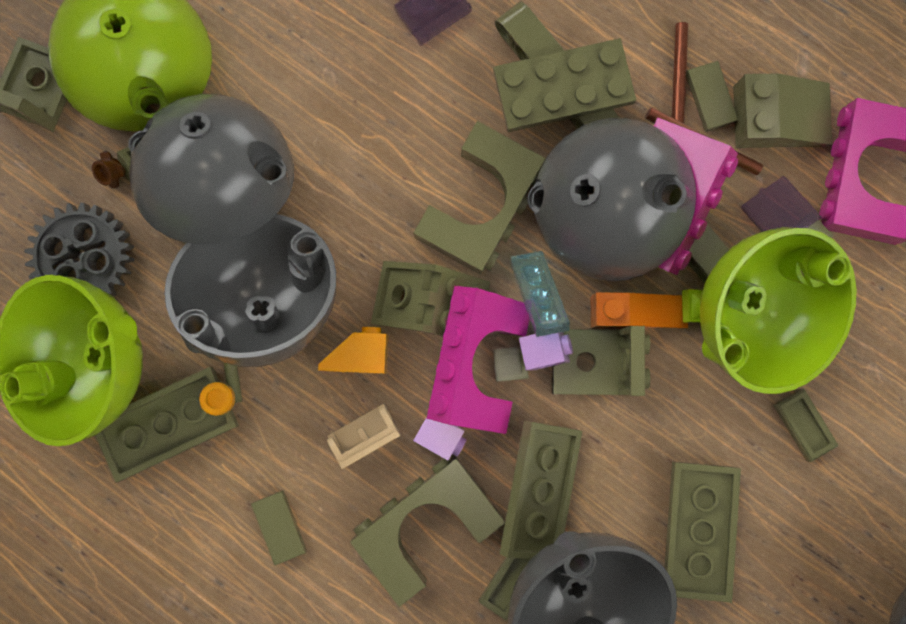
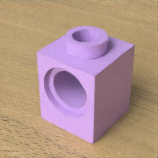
[519,329,573,371]
[413,417,467,460]

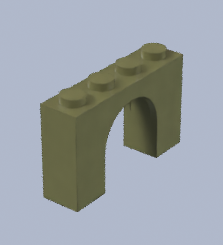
[413,121,545,275]
[350,456,505,607]

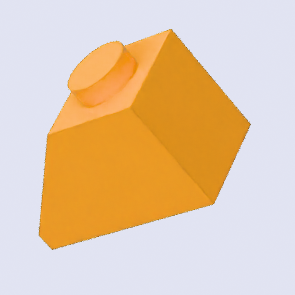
[318,327,389,374]

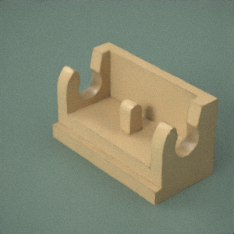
[327,403,402,469]

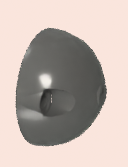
[128,94,294,244]
[527,118,696,281]
[164,214,336,367]
[508,531,677,624]

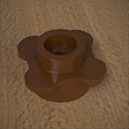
[92,151,125,188]

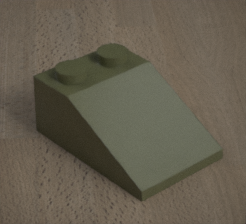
[733,73,833,148]

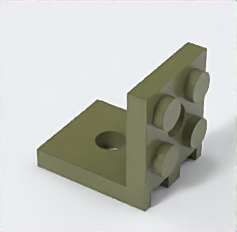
[0,37,67,132]
[371,261,490,337]
[552,326,651,396]

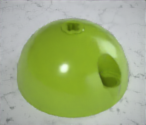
[48,0,212,131]
[700,227,857,394]
[0,275,143,446]

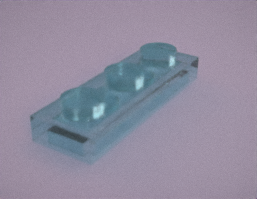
[511,251,570,337]

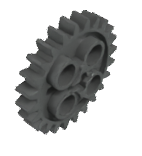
[24,202,135,296]

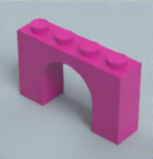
[819,98,906,245]
[654,118,738,275]
[426,286,533,434]

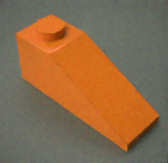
[590,292,688,329]

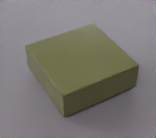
[493,347,529,382]

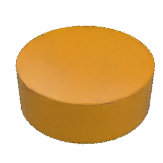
[199,382,235,416]

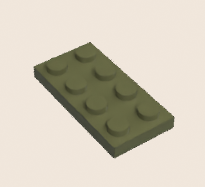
[493,38,636,133]
[95,367,239,483]
[499,420,583,559]
[664,461,741,603]

